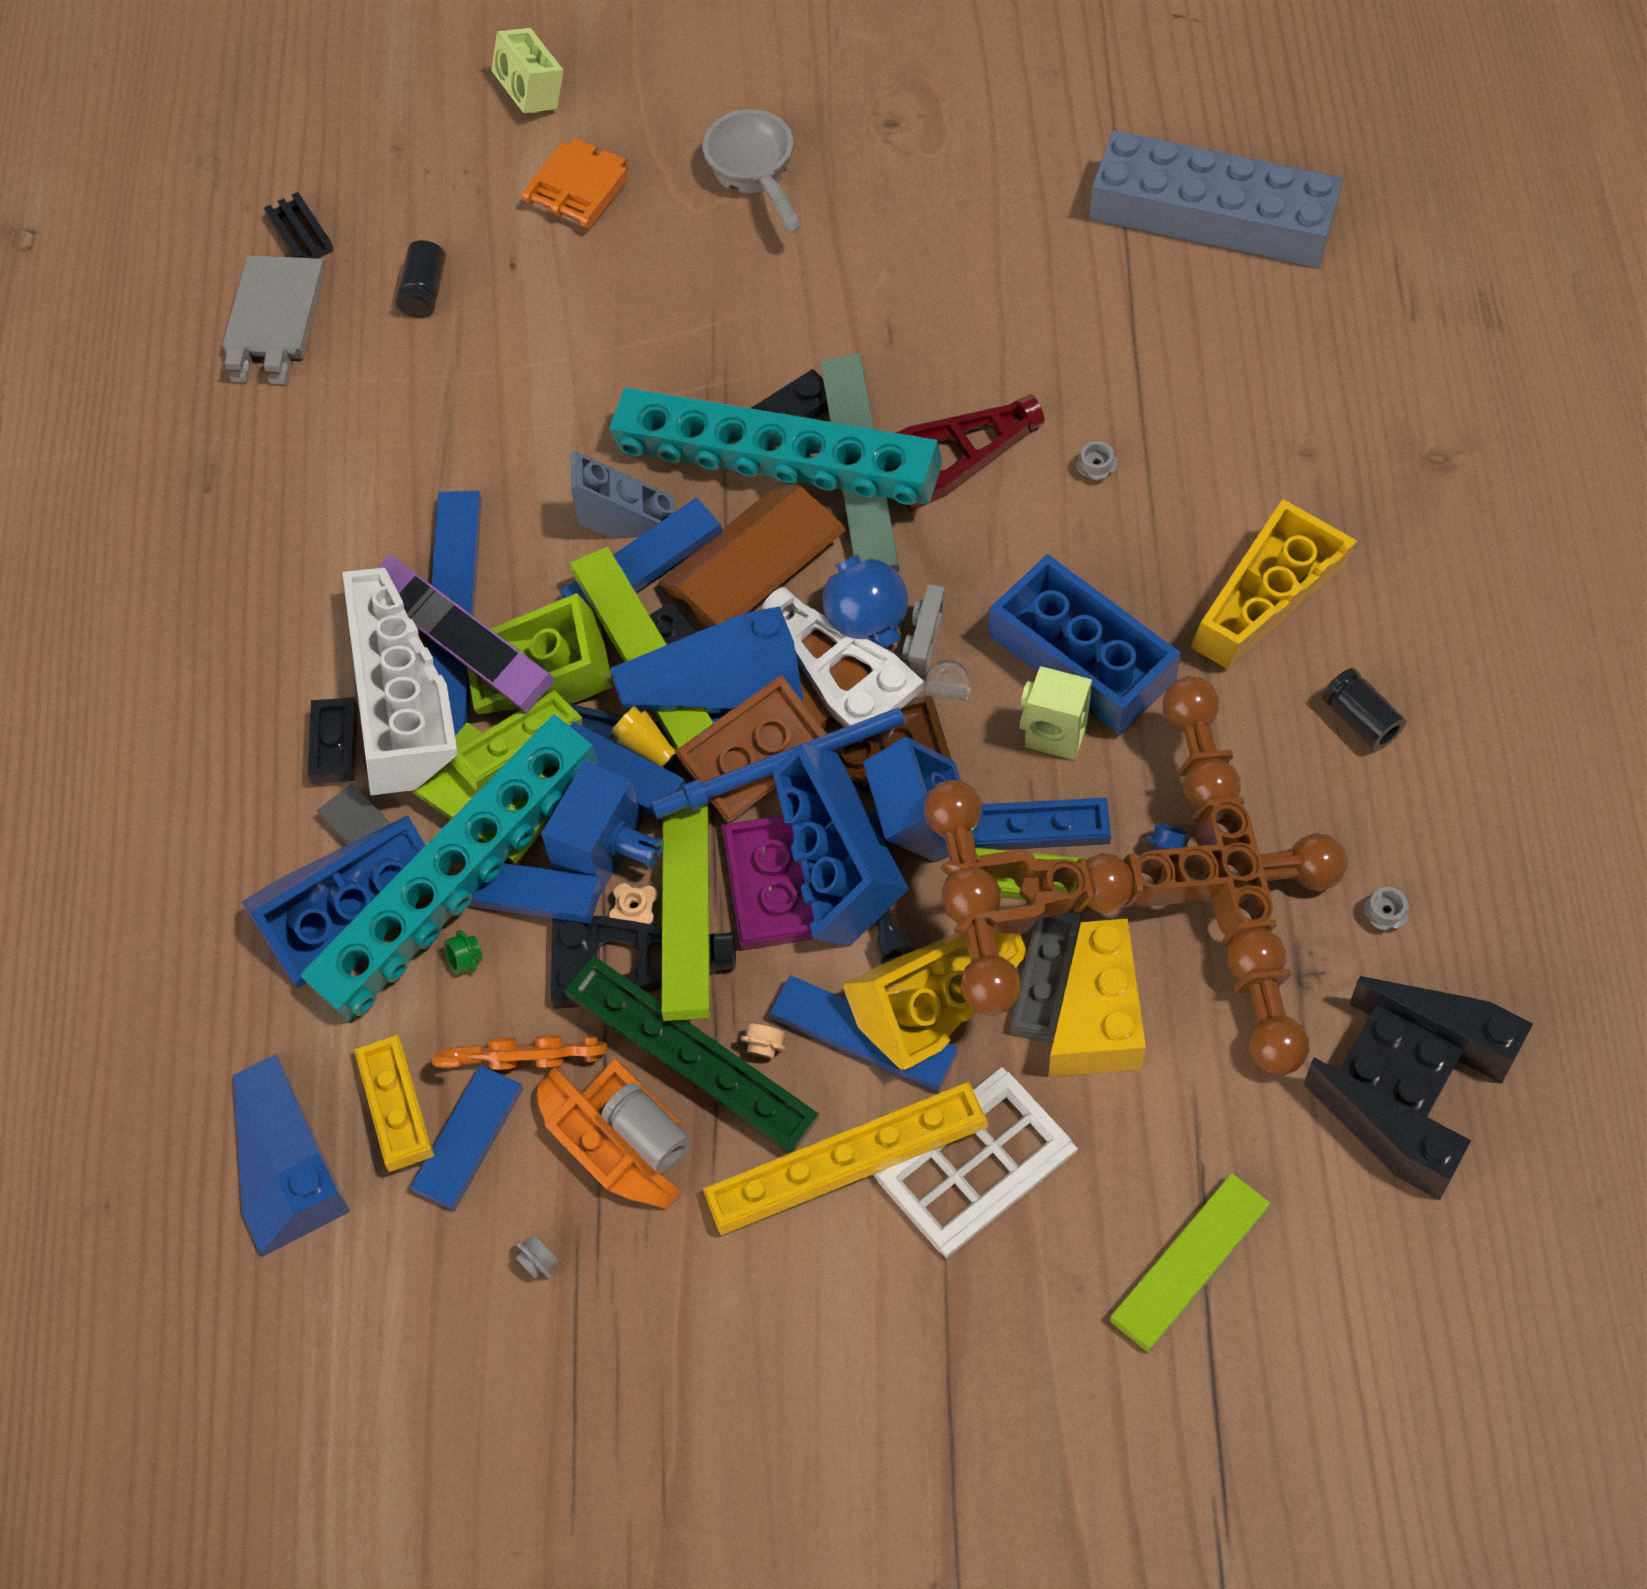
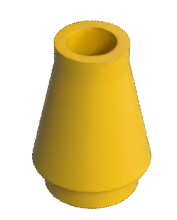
[611,706,675,768]

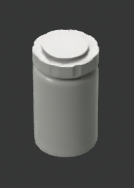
[601,1083,692,1174]

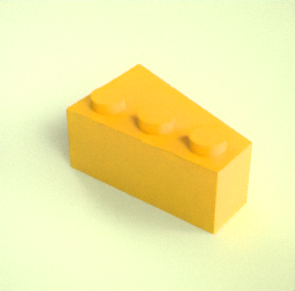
[1048,918,1146,1077]

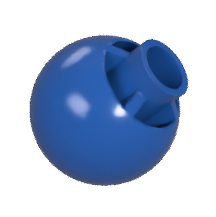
[822,554,908,648]

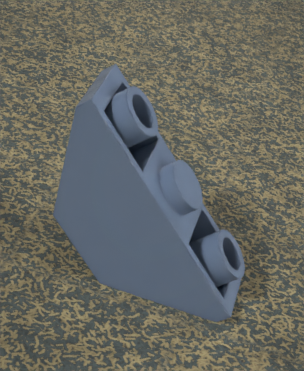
[570,451,675,539]

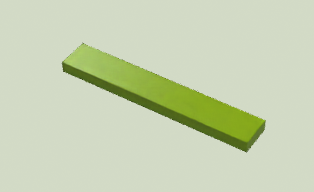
[570,547,713,750]
[662,800,710,1021]

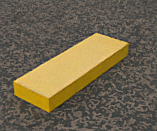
[354,1034,435,1172]

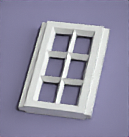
[872,1067,1078,1259]

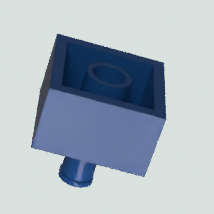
[863,737,979,862]
[541,760,664,894]

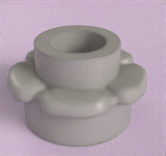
[1076,441,1117,480]
[1363,887,1409,931]
[516,1234,560,1279]

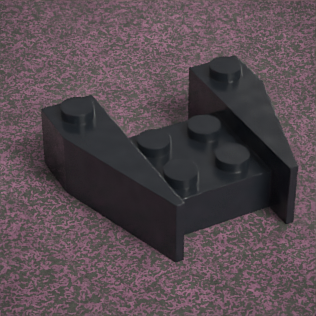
[1304,976,1533,1200]

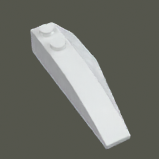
[342,568,457,796]

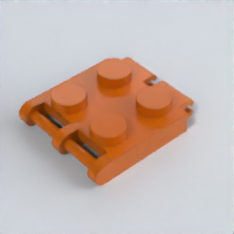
[522,138,629,229]

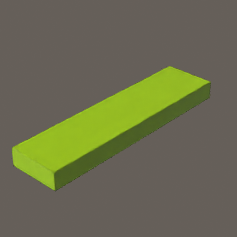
[1110,1173,1271,1353]

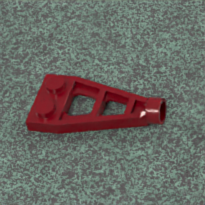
[885,394,1045,512]

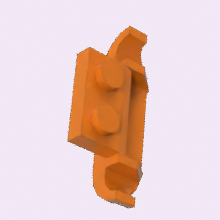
[537,1059,683,1210]

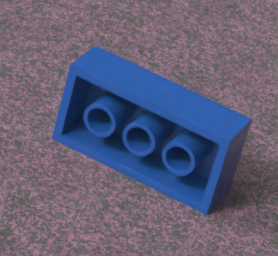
[989,554,1181,736]

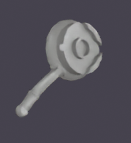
[702,109,800,232]

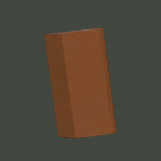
[658,483,846,628]

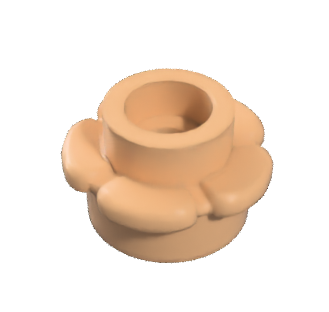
[740,1023,785,1059]

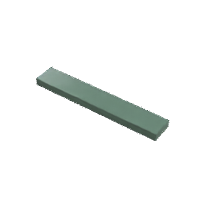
[820,353,900,572]

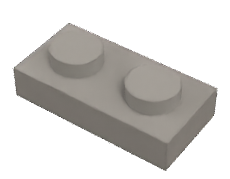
[902,584,945,682]

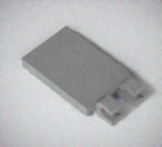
[222,255,326,385]

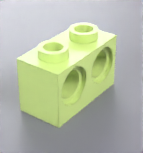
[491,28,564,113]

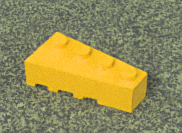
[1190,498,1358,669]

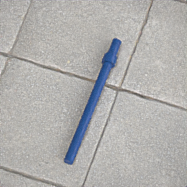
[650,707,904,819]

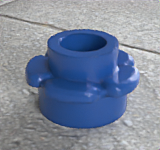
[1147,824,1190,850]

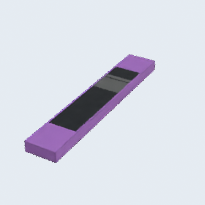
[378,554,556,713]

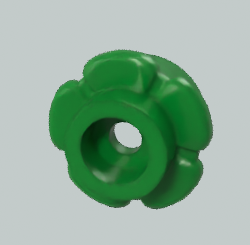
[444,930,482,974]

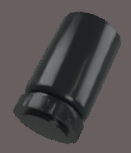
[396,240,446,318]
[1322,668,1406,751]

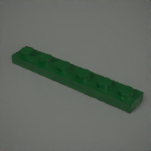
[565,955,819,1154]

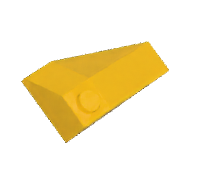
[842,933,1027,1070]

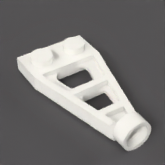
[762,587,924,742]

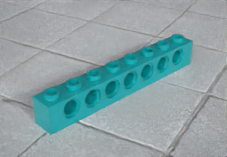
[609,387,943,505]
[300,714,599,1023]

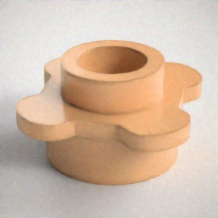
[609,883,658,924]

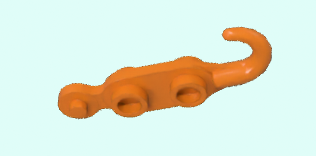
[432,1035,607,1070]

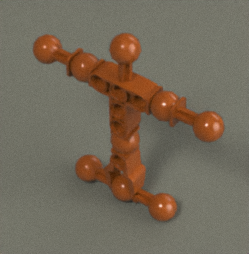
[923,676,1347,1076]

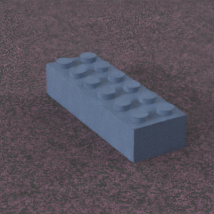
[1090,130,1343,268]

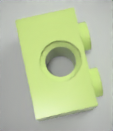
[1019,666,1092,761]

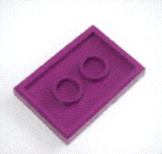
[722,815,815,951]

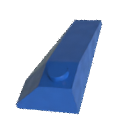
[610,606,804,713]
[241,816,426,988]
[233,1054,350,1257]

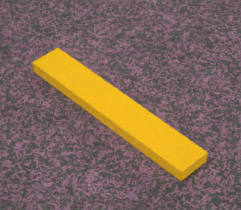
[703,1081,988,1236]

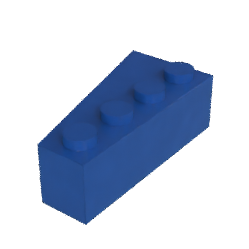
[773,743,909,946]

